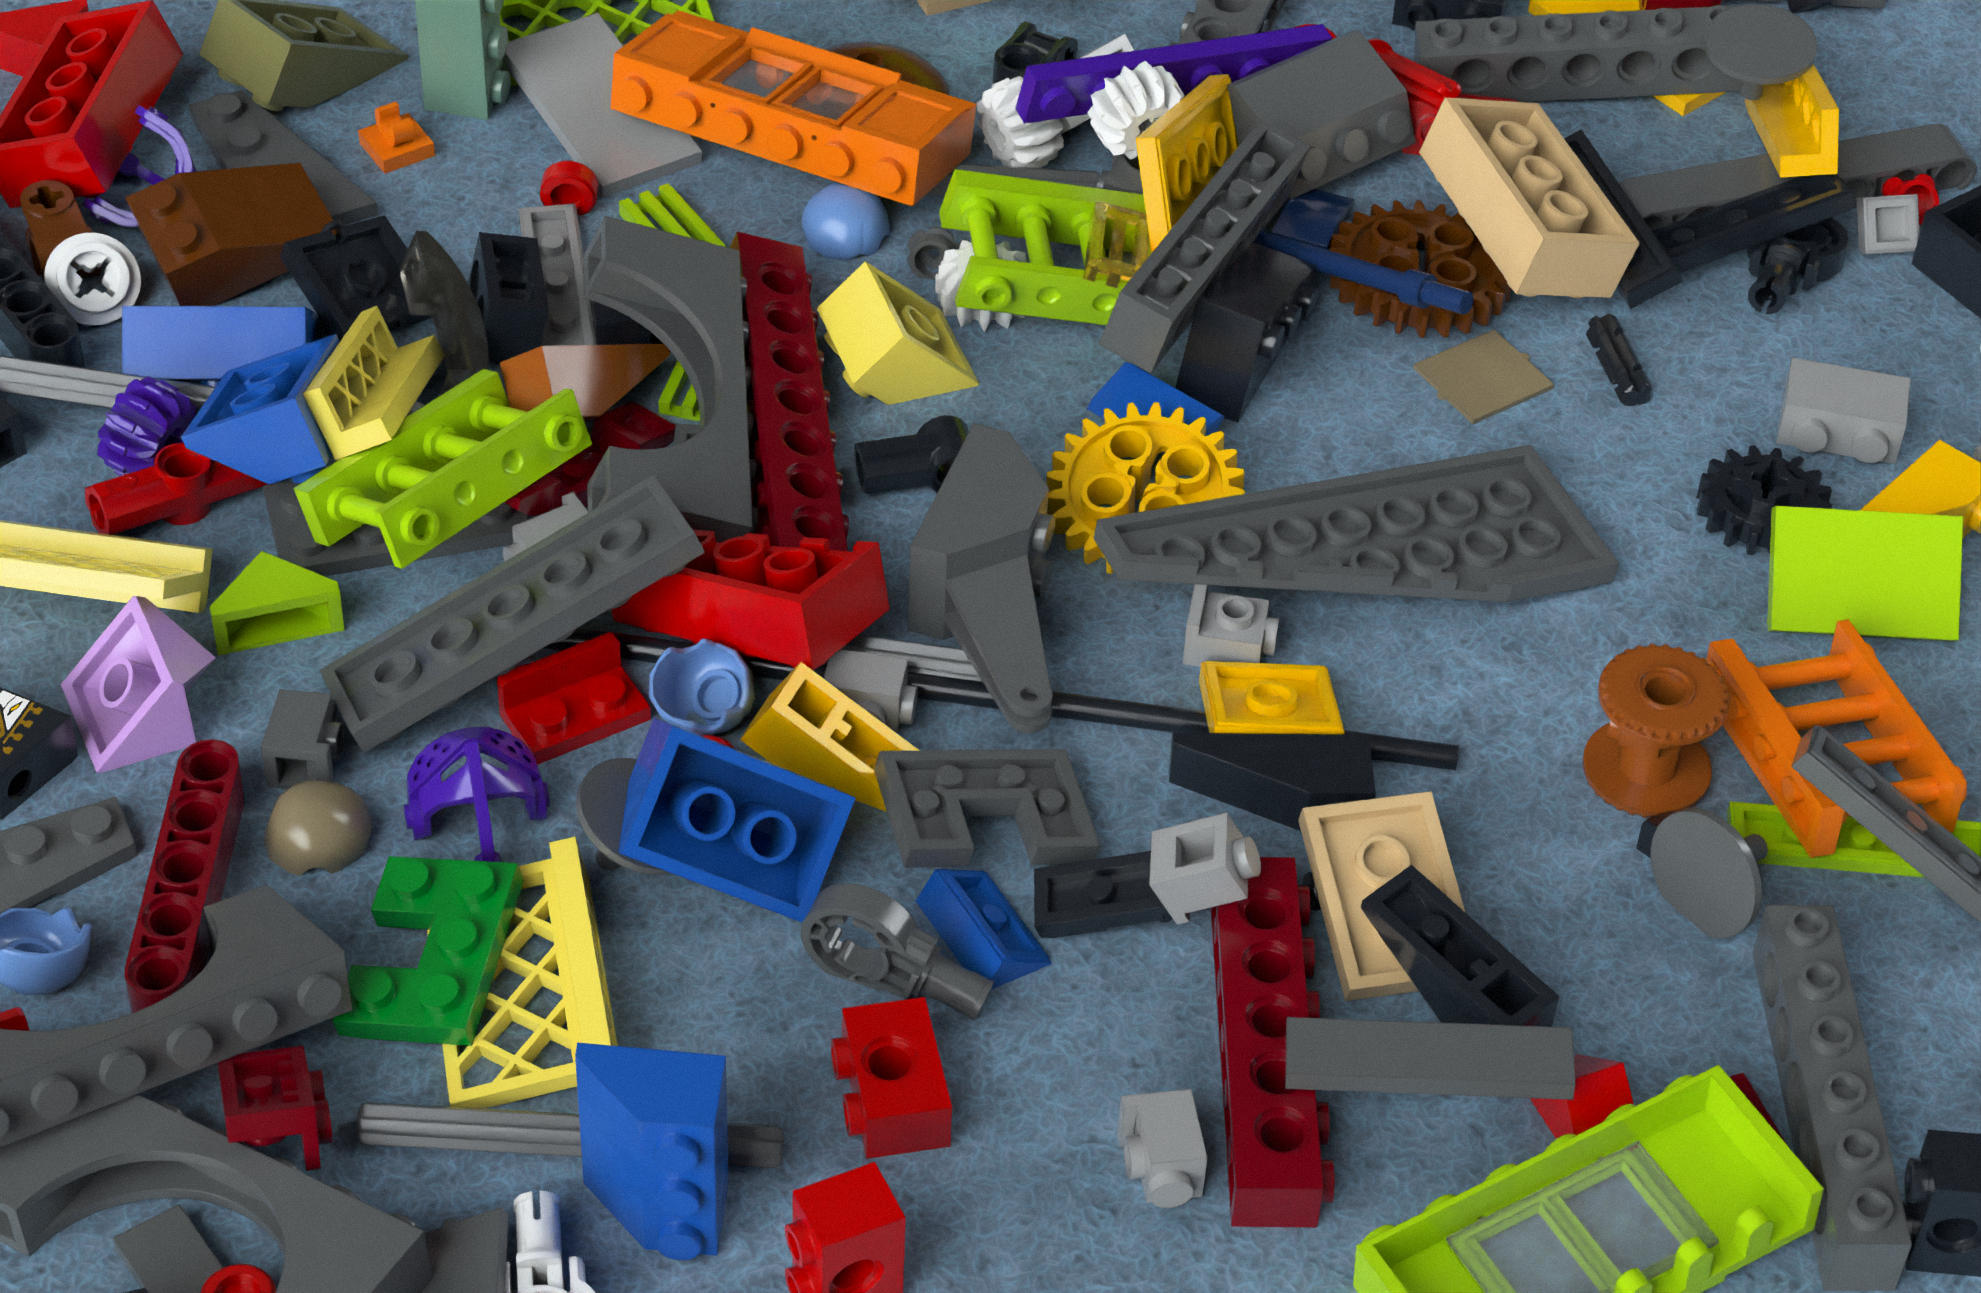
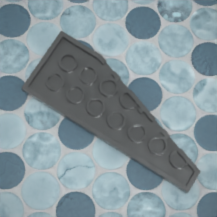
[1093,445,1619,602]

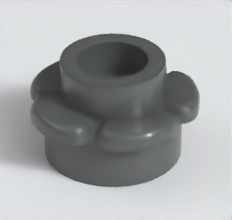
[907,227,960,280]

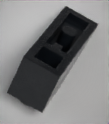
[1168,733,1376,831]
[1361,865,1560,1027]

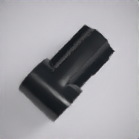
[854,415,969,494]

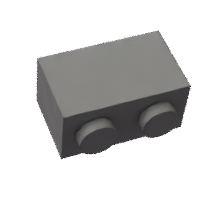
[1776,358,1911,464]

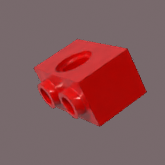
[830,997,952,1159]
[785,1162,906,1293]

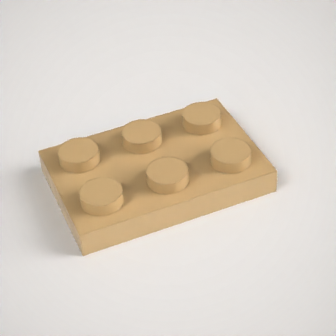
[1298,791,1465,1001]

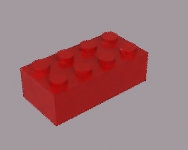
[0,0,184,208]

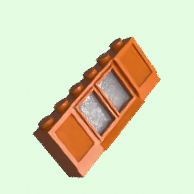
[610,10,977,207]

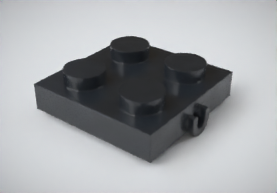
[280,215,443,341]

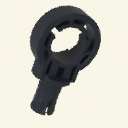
[1747,218,1848,314]

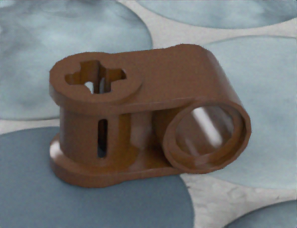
[20,180,101,283]

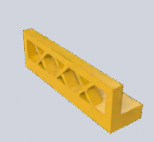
[1745,64,1839,178]

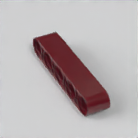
[125,739,244,1013]

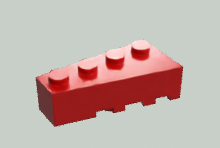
[611,530,890,671]

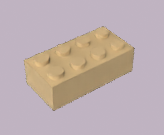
[1419,97,1639,299]

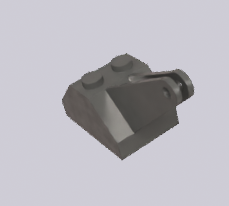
[908,423,1055,733]

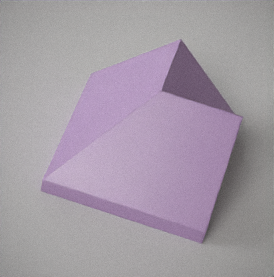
[61,596,216,773]

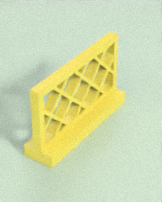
[0,520,213,613]
[427,836,618,1108]

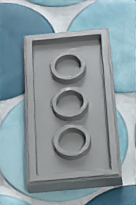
[503,13,702,198]

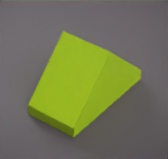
[209,551,345,656]

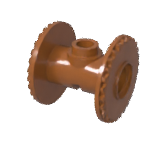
[1582,644,1730,818]

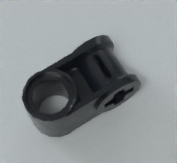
[992,21,1078,85]

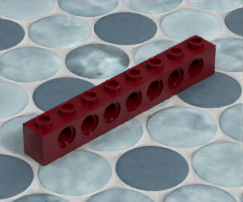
[729,231,849,551]

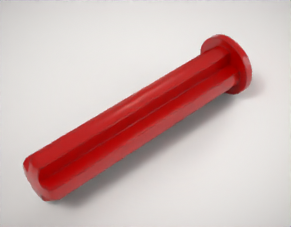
[1367,39,1462,111]

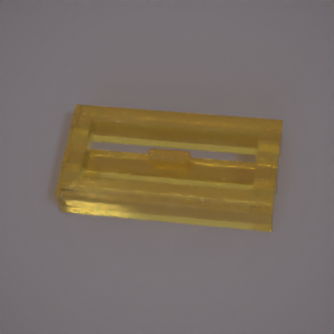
[1083,201,1149,288]

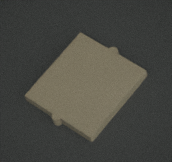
[1413,329,1554,424]

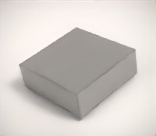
[1856,194,1919,254]

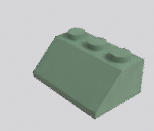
[415,0,511,120]

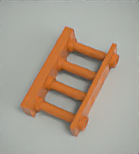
[1706,619,1967,858]

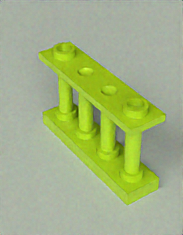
[939,169,1153,325]
[293,369,592,569]

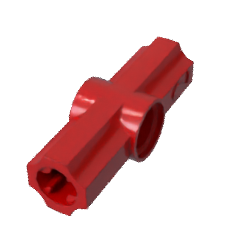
[85,442,269,535]

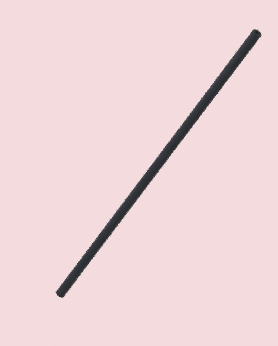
[544,628,1459,771]

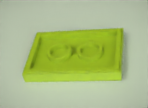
[1767,506,1963,642]

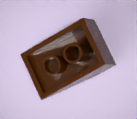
[125,163,336,306]

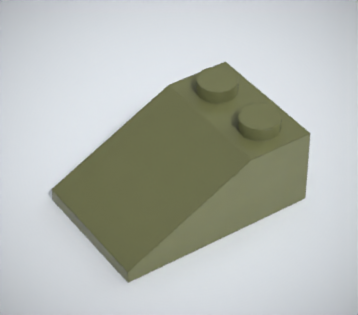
[199,0,409,111]

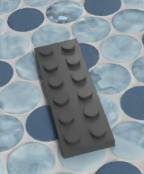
[319,475,705,753]

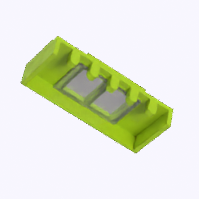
[1353,1065,1824,1293]

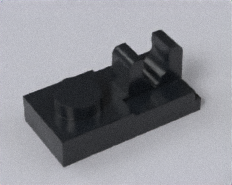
[1034,851,1172,938]

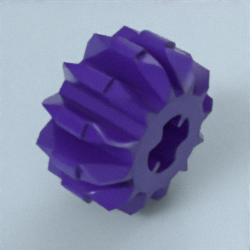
[97,376,196,476]

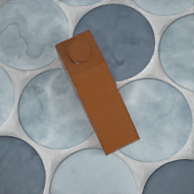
[500,344,670,422]

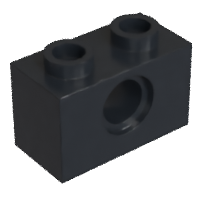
[1902,1129,1981,1277]

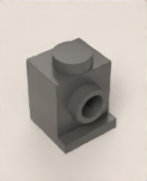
[261,689,345,789]

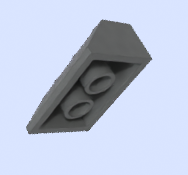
[1227,31,1415,199]

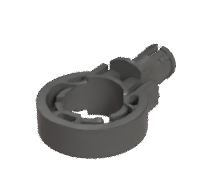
[801,883,994,1021]

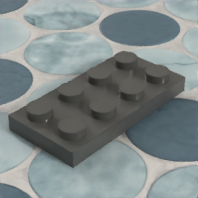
[263,481,528,576]

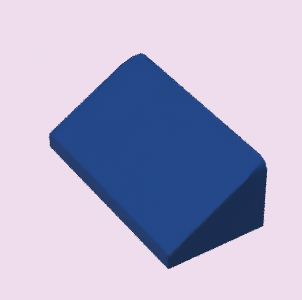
[1086,362,1225,454]
[915,869,1052,990]

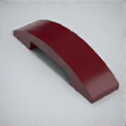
[504,401,676,516]

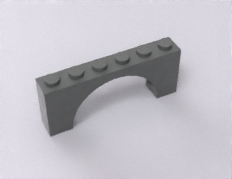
[584,216,758,542]
[0,884,352,1147]
[0,1094,433,1293]

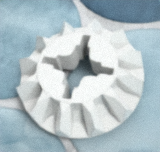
[44,233,141,327]

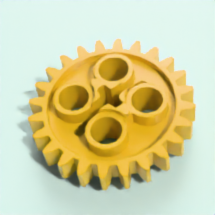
[1046,402,1245,574]

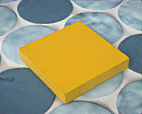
[1199,661,1345,734]

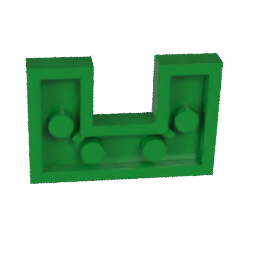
[332,856,524,1046]

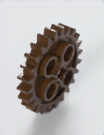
[1329,200,1512,338]

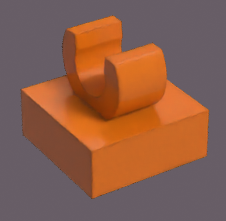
[358,101,435,174]

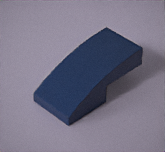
[1272,189,1355,250]

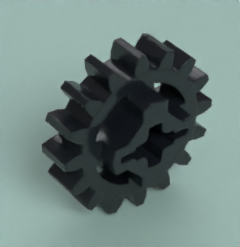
[1696,445,1833,556]

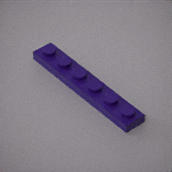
[1015,24,1332,124]

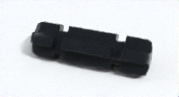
[1586,314,1652,406]

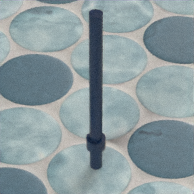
[1253,231,1473,315]

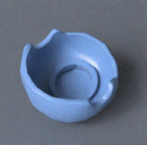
[802,182,890,260]
[649,638,755,736]
[0,908,92,995]

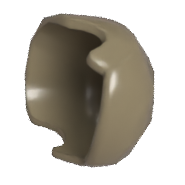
[264,780,373,876]

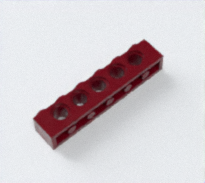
[1210,857,1335,1228]

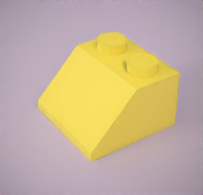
[816,261,979,405]

